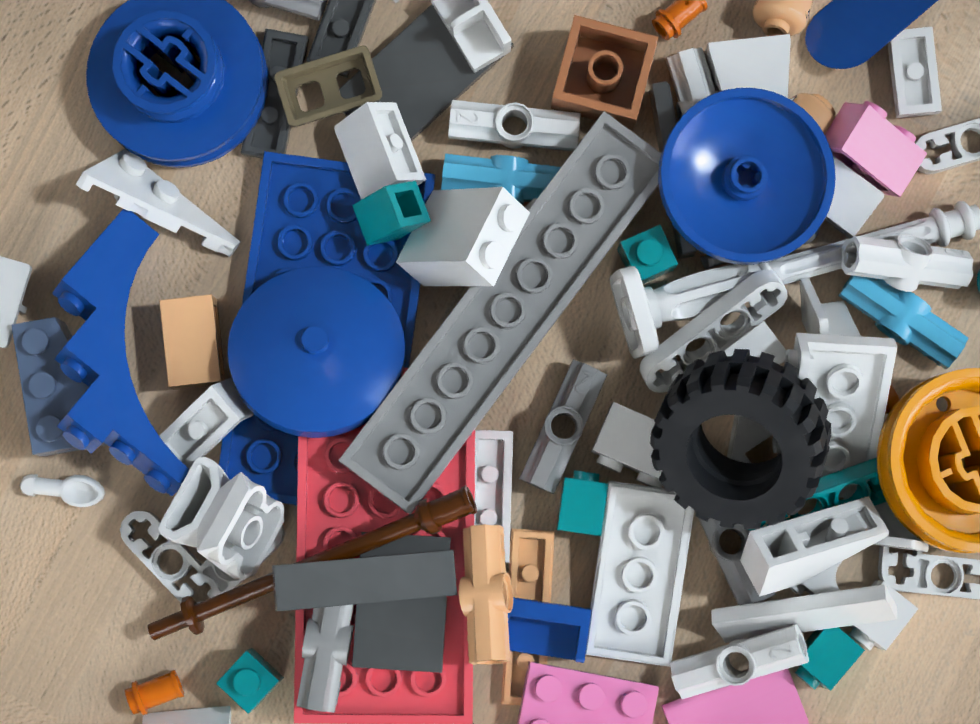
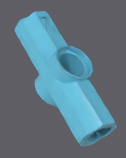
[441,154,561,205]
[838,275,969,369]

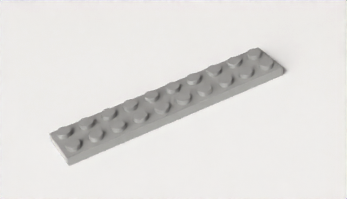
[338,111,661,515]

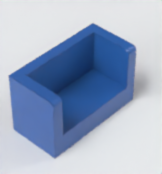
[508,597,592,663]

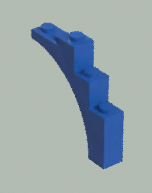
[52,209,190,497]

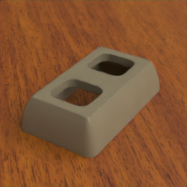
[275,45,382,127]

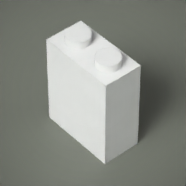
[396,187,530,286]

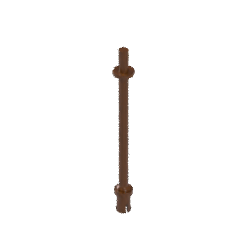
[148,485,477,640]

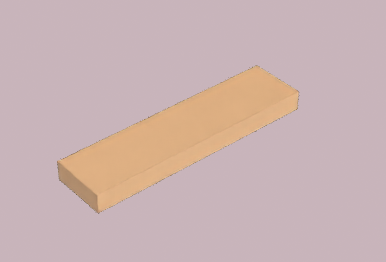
[501,529,555,705]

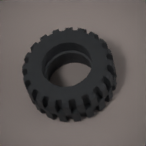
[650,349,832,530]

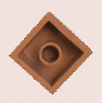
[551,15,659,130]

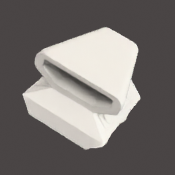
[158,456,285,580]

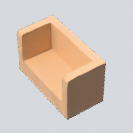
[160,294,226,390]

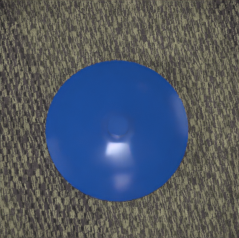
[658,88,836,265]
[227,267,405,438]

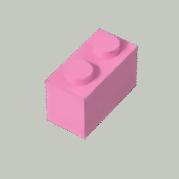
[825,101,927,197]

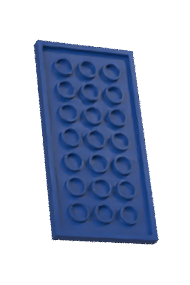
[219,151,436,505]

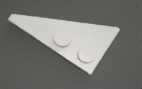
[75,149,241,257]

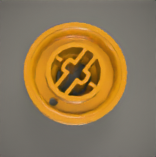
[877,368,980,553]

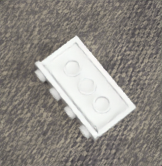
[773,333,897,498]

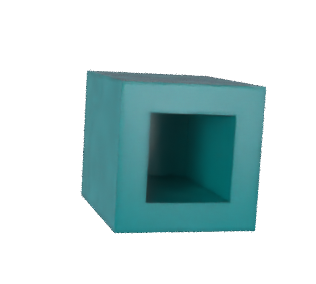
[352,180,431,246]
[617,225,678,284]
[556,470,608,536]
[795,627,865,691]
[216,648,284,714]

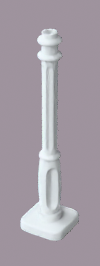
[610,201,980,359]

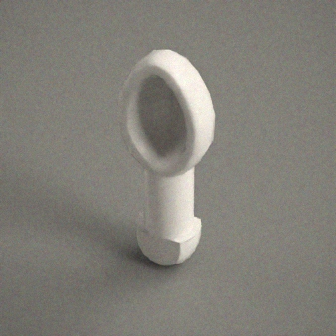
[20,474,105,508]

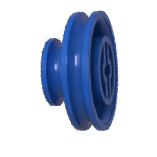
[86,0,269,168]

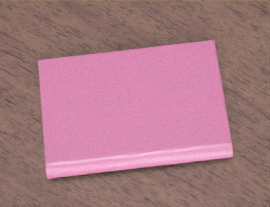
[662,668,809,724]

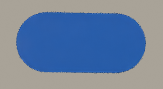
[805,0,938,69]

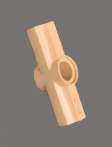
[459,524,513,665]

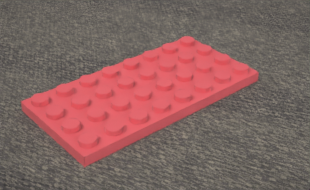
[294,368,475,724]

